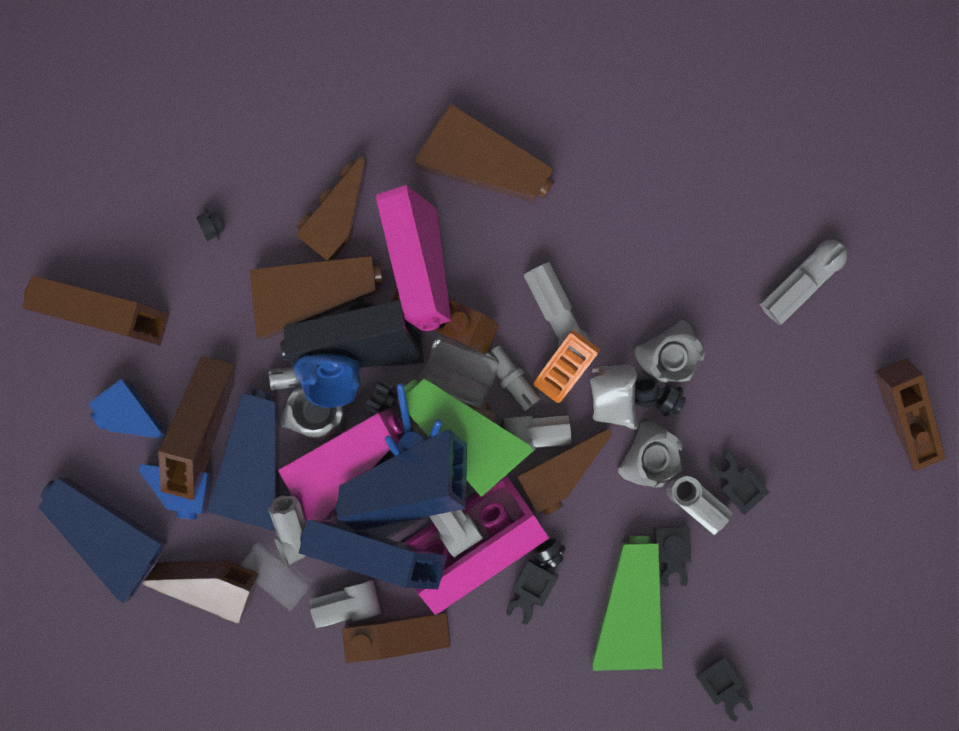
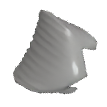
[634,320,705,382]
[590,364,639,429]
[280,387,345,444]
[618,420,683,487]

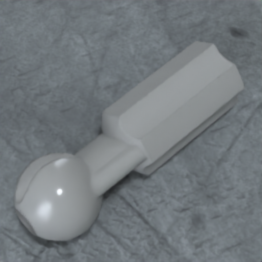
[759,239,847,325]
[524,262,590,358]

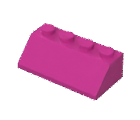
[404,475,549,615]

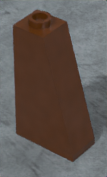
[414,104,555,203]
[250,256,383,340]
[22,275,169,346]
[158,356,234,500]

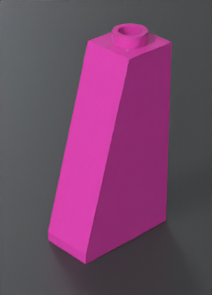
[376,185,451,331]
[278,409,404,522]

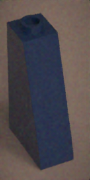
[207,389,279,531]
[336,430,468,530]
[38,477,167,603]
[298,519,447,590]

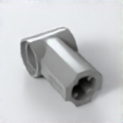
[502,415,571,450]
[666,474,733,535]
[268,495,306,565]
[429,510,483,557]
[309,579,382,628]

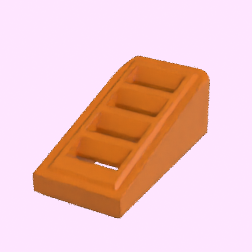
[533,330,600,403]

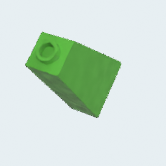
[398,379,534,497]
[591,535,662,671]

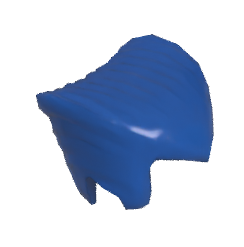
[293,353,360,408]

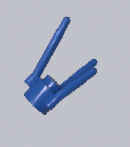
[385,383,442,456]

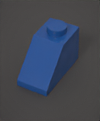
[88,379,167,438]
[138,464,213,520]

